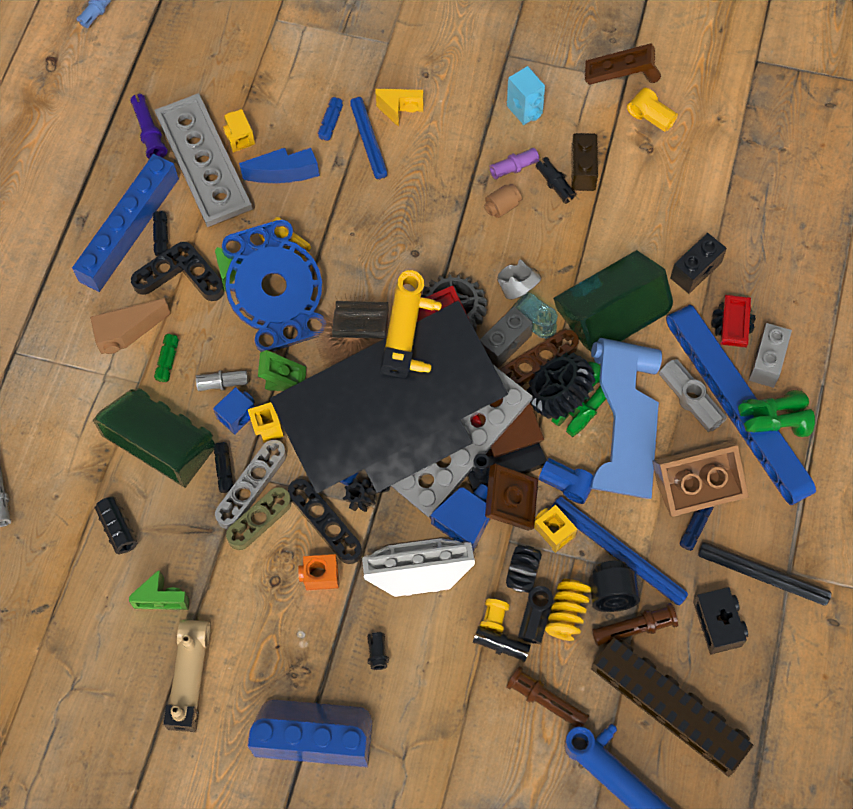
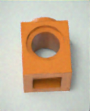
[298,554,339,590]

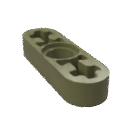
[226,487,292,550]

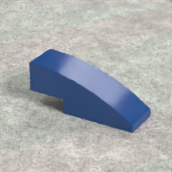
[239,148,320,183]

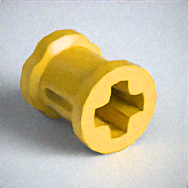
[480,599,510,633]

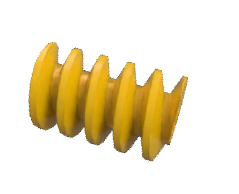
[545,579,591,641]

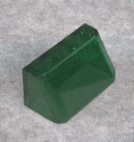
[553,250,673,352]
[93,388,215,488]

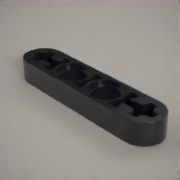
[288,479,362,564]

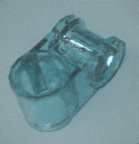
[509,292,557,339]

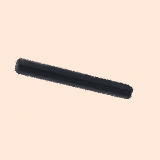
[698,542,831,606]

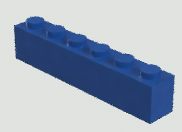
[72,154,179,292]

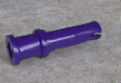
[130,94,167,159]

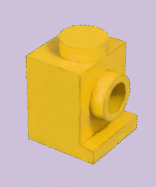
[223,109,255,153]
[248,402,284,443]
[534,505,577,553]

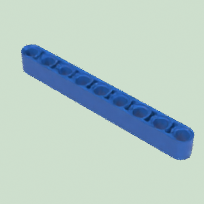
[666,305,816,505]

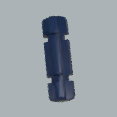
[680,507,713,551]

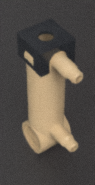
[163,619,210,732]

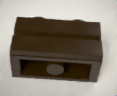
[571,133,598,191]

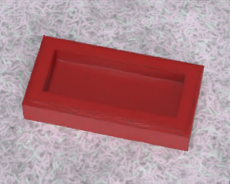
[721,295,751,348]

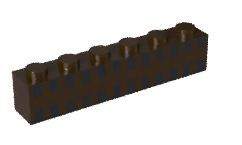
[591,638,754,777]

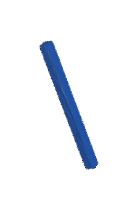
[552,497,688,606]

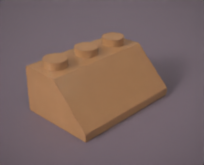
[652,442,749,517]

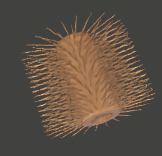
[314,292,390,368]

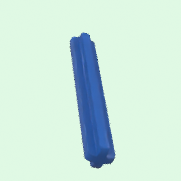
[350,97,387,179]

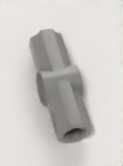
[659,359,727,432]

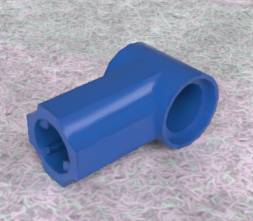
[539,458,593,504]

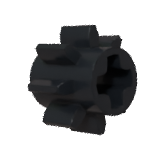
[343,478,377,512]

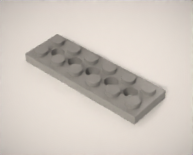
[155,93,253,227]
[391,365,533,519]

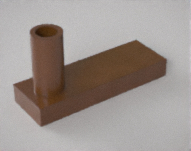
[585,43,661,85]

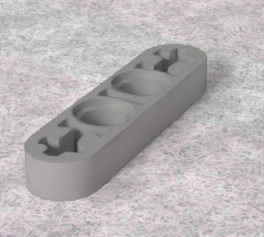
[215,440,286,529]

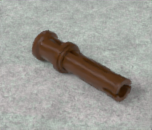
[592,603,678,647]
[506,666,590,727]

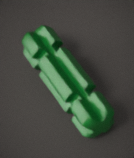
[154,334,179,383]

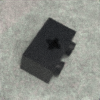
[670,233,727,294]
[693,587,748,655]

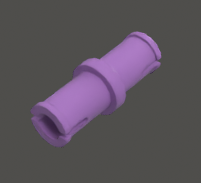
[489,148,539,180]

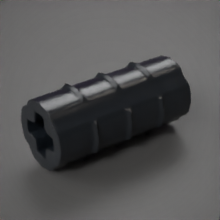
[94,496,138,554]

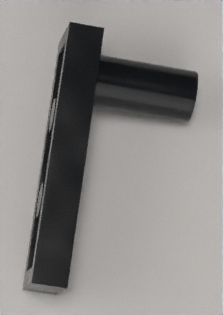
[467,443,547,492]

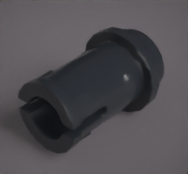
[367,632,389,670]

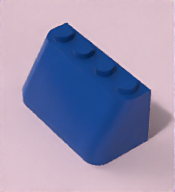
[248,700,372,767]

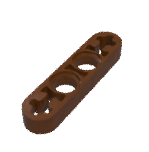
[499,329,579,387]

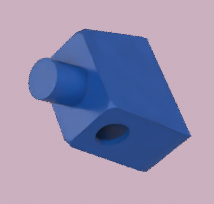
[431,484,491,551]

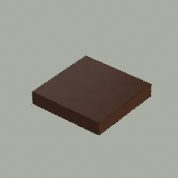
[478,399,544,458]
[485,464,538,531]

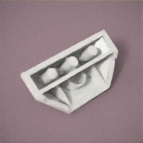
[362,538,475,597]

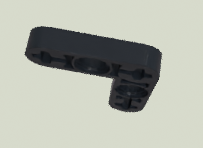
[131,242,224,301]

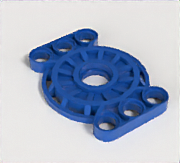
[222,220,326,352]

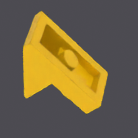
[375,89,424,126]

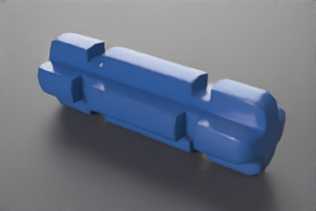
[318,97,343,141]

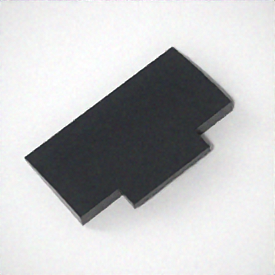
[269,300,508,494]

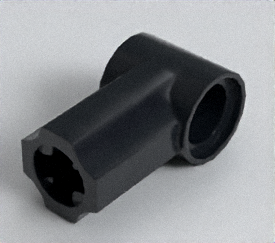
[518,586,553,645]

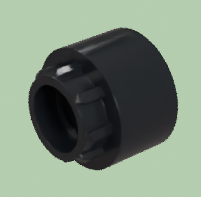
[589,560,640,612]

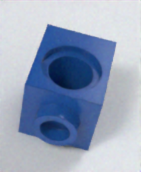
[213,387,255,435]

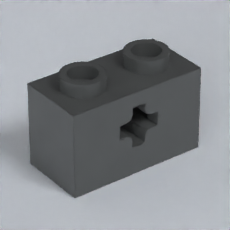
[480,307,533,368]

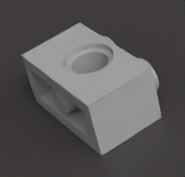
[749,323,792,388]

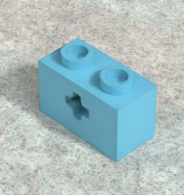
[507,66,545,125]

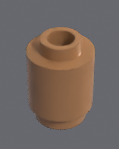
[484,184,522,218]

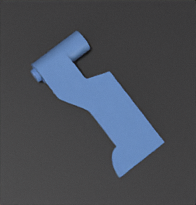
[590,338,662,499]

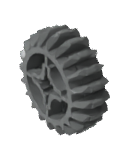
[421,272,487,331]

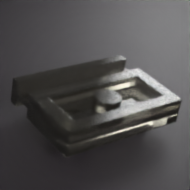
[332,301,389,339]

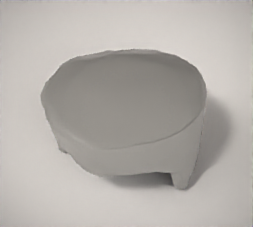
[497,259,541,300]

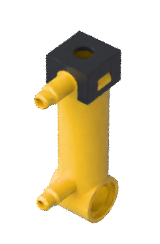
[380,270,442,379]

